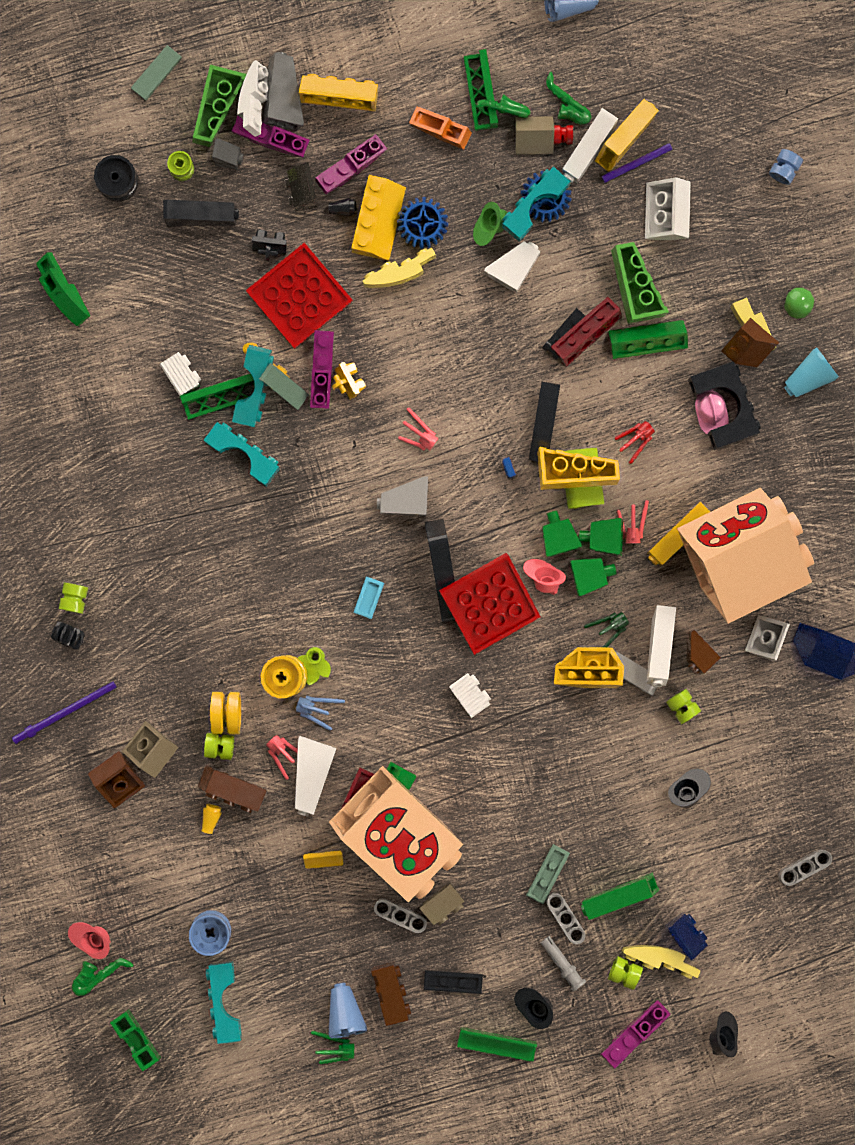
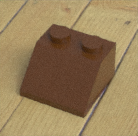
[721,317,779,367]
[687,630,721,675]
[88,751,146,809]

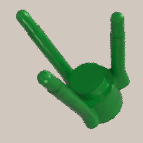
[311,1031,354,1064]

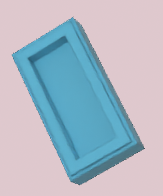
[353,577,384,619]

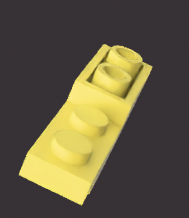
[363,248,436,288]
[622,945,700,979]

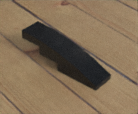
[529,381,560,462]

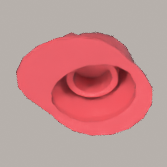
[523,559,566,595]
[68,922,111,959]

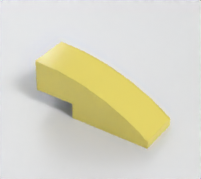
[731,298,776,350]

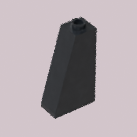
[163,200,239,227]

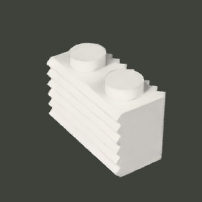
[160,352,201,396]
[449,673,491,718]

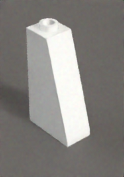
[562,108,618,183]
[646,605,676,687]
[295,736,336,817]

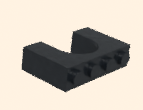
[688,362,761,451]

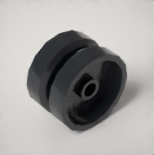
[94,155,139,202]

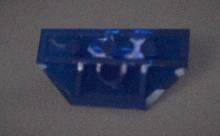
[793,623,855,680]

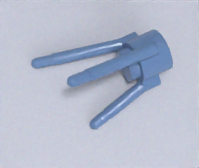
[296,696,345,731]

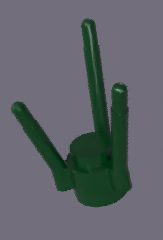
[584,612,629,648]

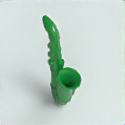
[546,71,592,125]
[477,94,531,118]
[72,958,134,996]

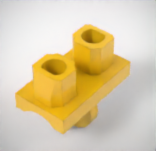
[332,362,366,400]

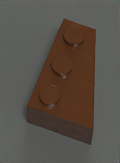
[197,765,267,813]
[371,962,411,1026]

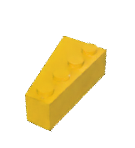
[537,447,620,490]

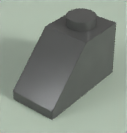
[212,138,244,170]

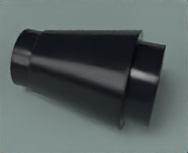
[328,197,357,217]

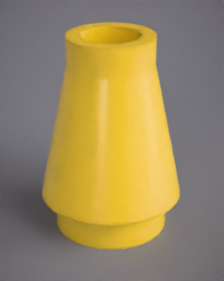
[201,804,222,834]

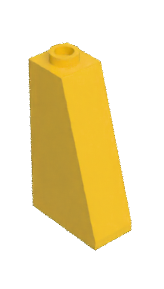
[595,99,659,172]
[648,502,710,566]

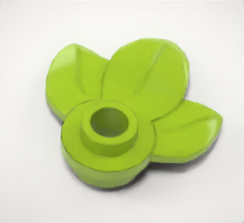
[298,647,331,685]

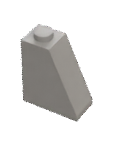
[377,476,428,516]

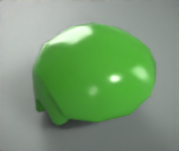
[784,288,814,319]

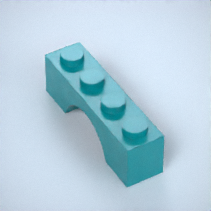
[502,166,571,242]
[232,345,274,427]
[204,422,280,487]
[206,961,242,1044]

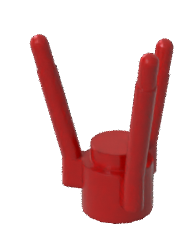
[614,421,655,464]

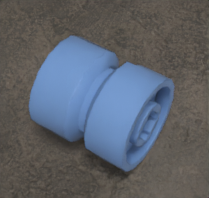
[769,149,803,185]

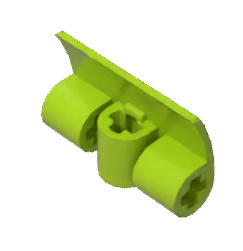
[564,448,604,509]

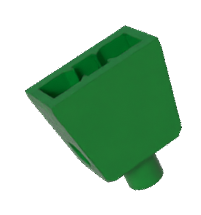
[542,510,582,558]
[579,518,623,556]
[570,558,617,597]

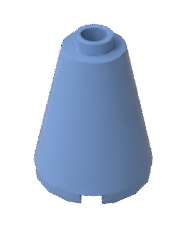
[544,0,598,22]
[329,983,367,1038]

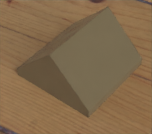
[515,117,554,155]

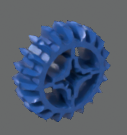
[520,171,571,222]
[397,197,448,249]

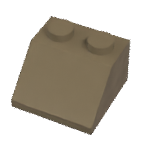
[122,721,179,778]
[420,882,465,925]

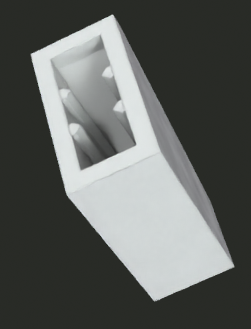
[484,242,540,293]

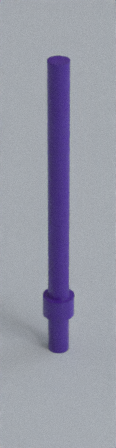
[12,681,117,744]

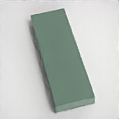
[131,45,182,101]
[259,363,309,410]
[526,844,570,904]

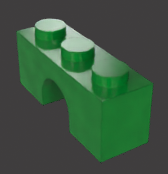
[110,1009,161,1072]

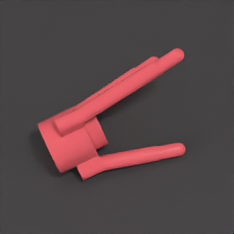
[398,408,438,451]
[617,500,649,543]
[266,735,297,780]

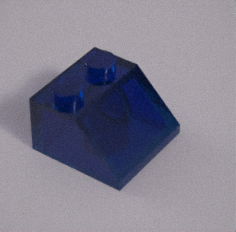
[664,912,708,960]

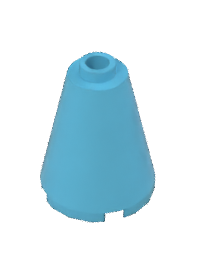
[784,348,839,397]

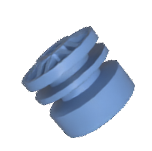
[189,910,231,956]

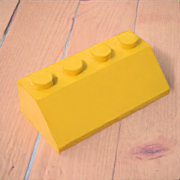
[299,74,378,112]
[351,175,406,261]

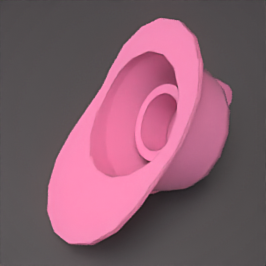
[695,391,729,434]

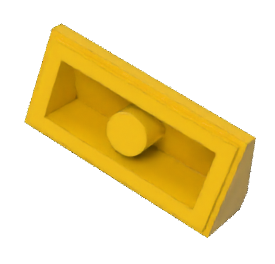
[303,850,344,869]

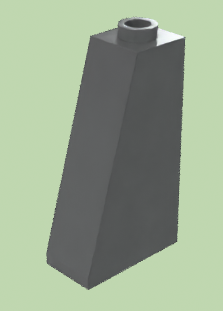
[262,52,304,131]

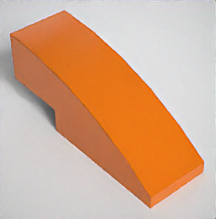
[409,106,472,150]

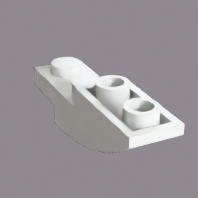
[237,60,268,136]

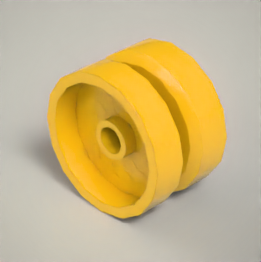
[261,655,308,698]
[210,692,241,734]

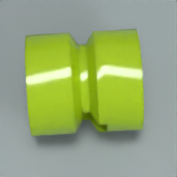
[167,151,194,181]
[58,582,88,614]
[666,689,701,724]
[204,733,234,760]
[608,956,643,990]

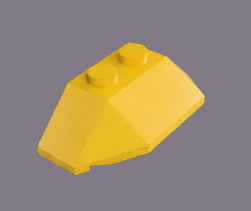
[554,647,624,688]

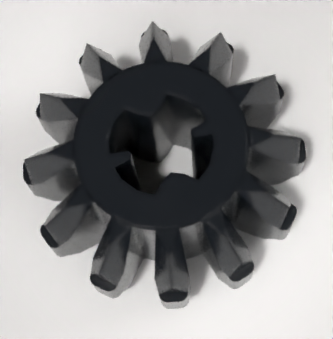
[51,622,85,650]

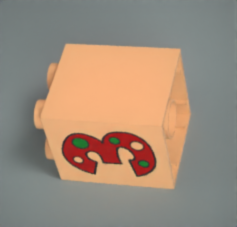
[677,488,814,624]
[329,766,463,902]

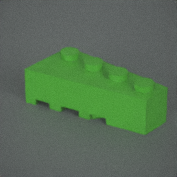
[192,65,247,147]

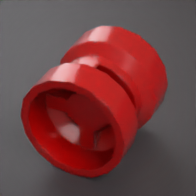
[554,125,573,144]

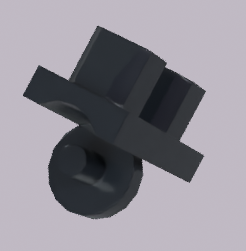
[252,230,287,261]

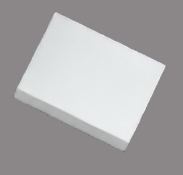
[745,615,790,661]

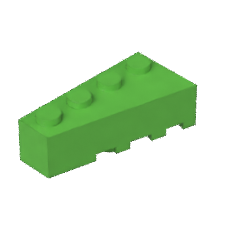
[611,242,669,324]

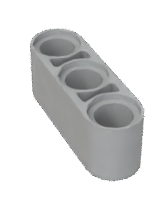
[615,651,657,696]
[778,849,832,886]
[546,893,585,944]
[374,898,427,933]

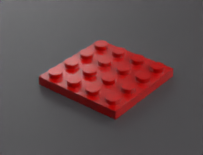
[246,242,353,349]
[439,553,541,655]

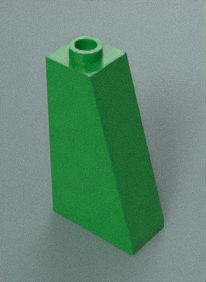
[581,872,659,920]

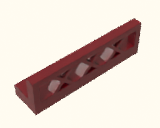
[551,297,622,367]

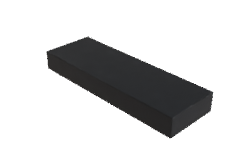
[424,970,483,994]

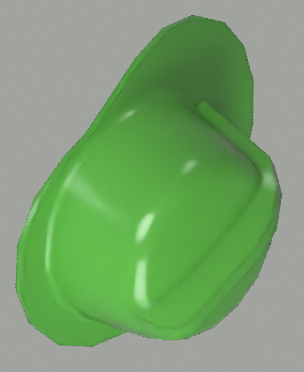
[473,202,508,246]

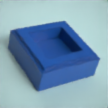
[502,457,516,479]

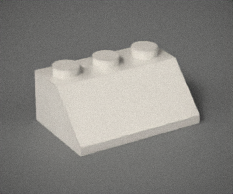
[645,178,690,240]

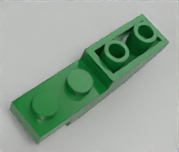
[36,252,91,326]

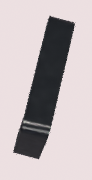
[424,519,455,623]

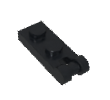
[542,308,586,360]

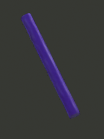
[601,143,672,183]

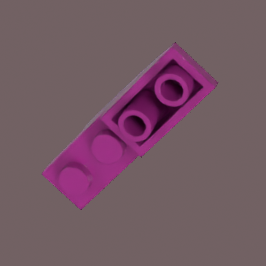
[232,115,310,158]
[315,134,387,195]
[310,330,334,409]
[600,1000,671,1069]

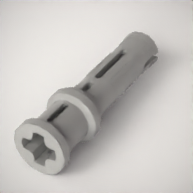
[540,936,586,992]

